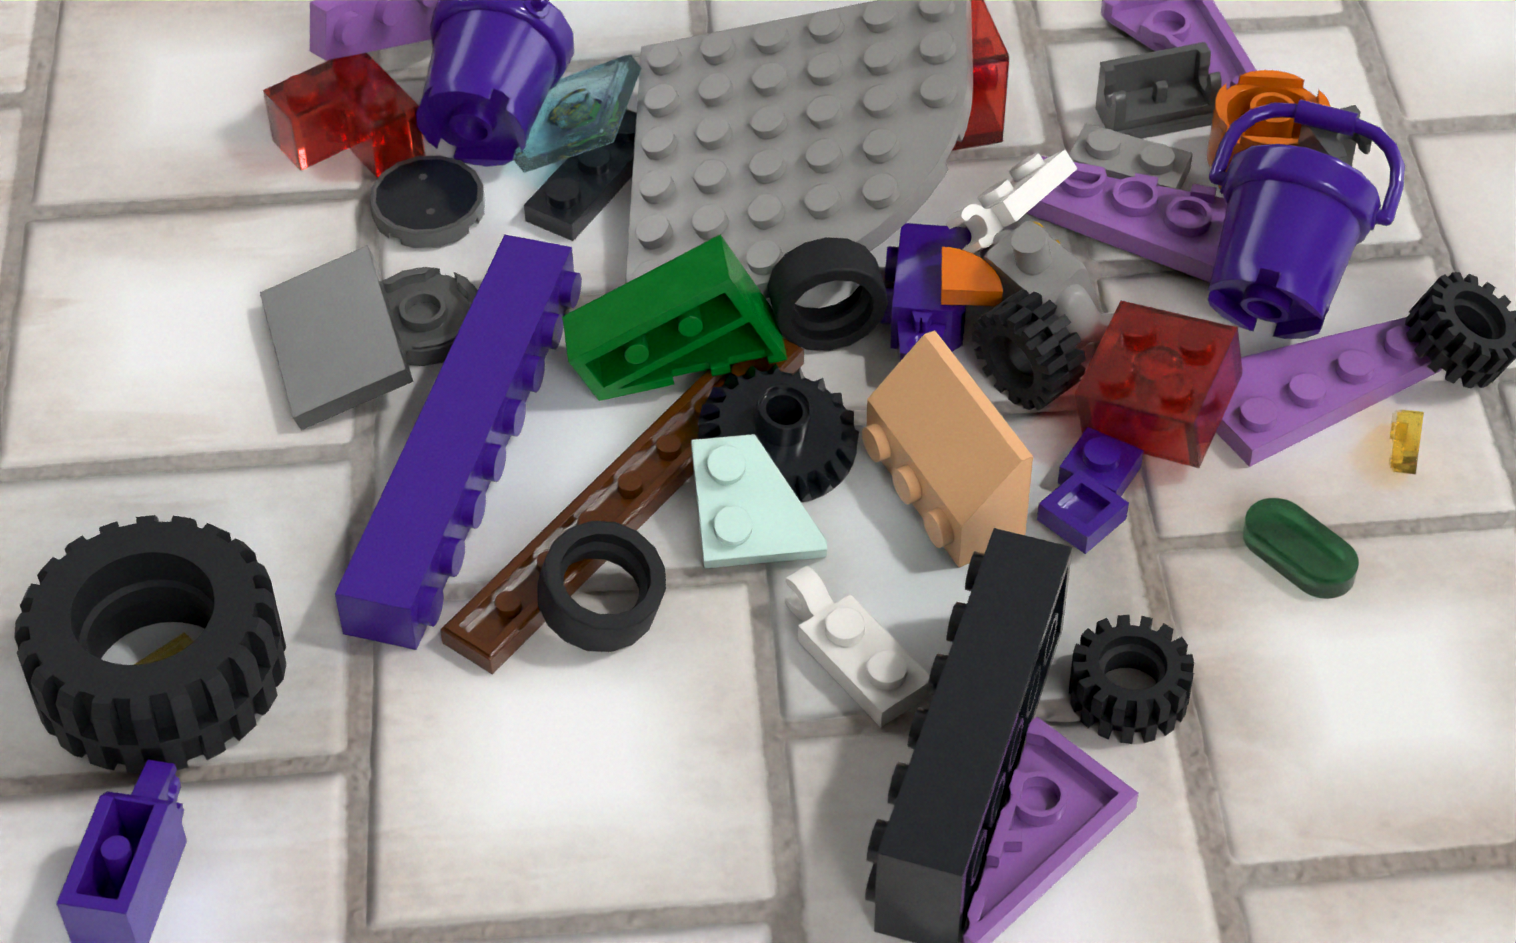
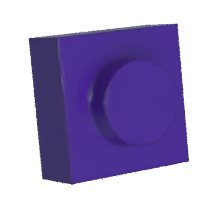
[1058,427,1144,497]
[1037,469,1129,554]

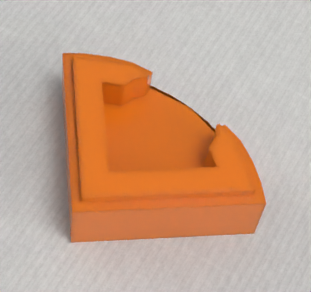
[941,247,1003,306]

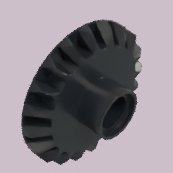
[698,363,859,503]

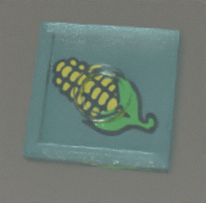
[513,54,642,173]

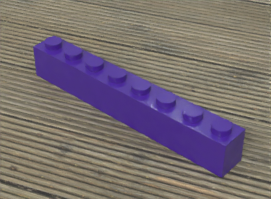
[335,234,582,650]

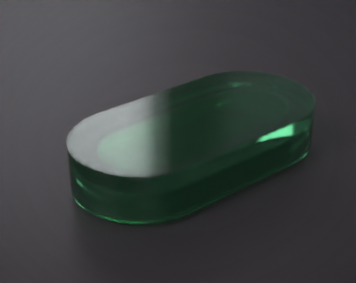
[1242,498,1359,599]

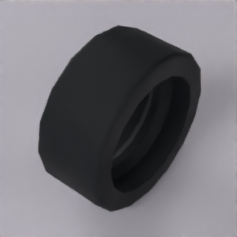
[767,237,888,351]
[537,521,666,652]

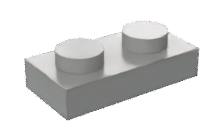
[1069,123,1193,190]

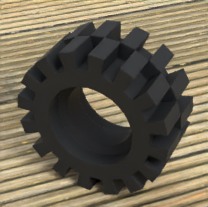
[1405,272,1516,388]
[972,290,1086,410]
[1068,614,1194,744]

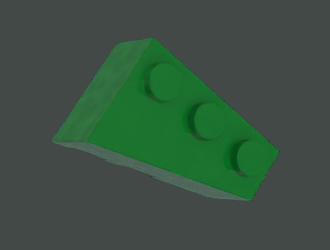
[562,234,788,401]

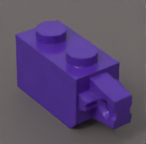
[880,223,972,362]
[56,760,187,943]

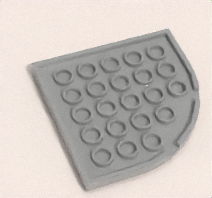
[625,0,973,299]

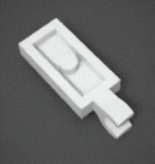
[946,149,1077,254]
[785,565,932,728]

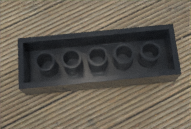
[865,528,1073,943]

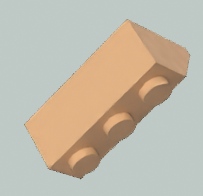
[862,330,1033,567]

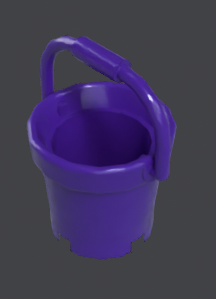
[416,0,574,167]
[1207,100,1405,339]

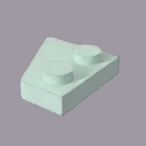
[691,434,828,569]

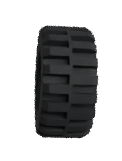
[14,515,287,774]

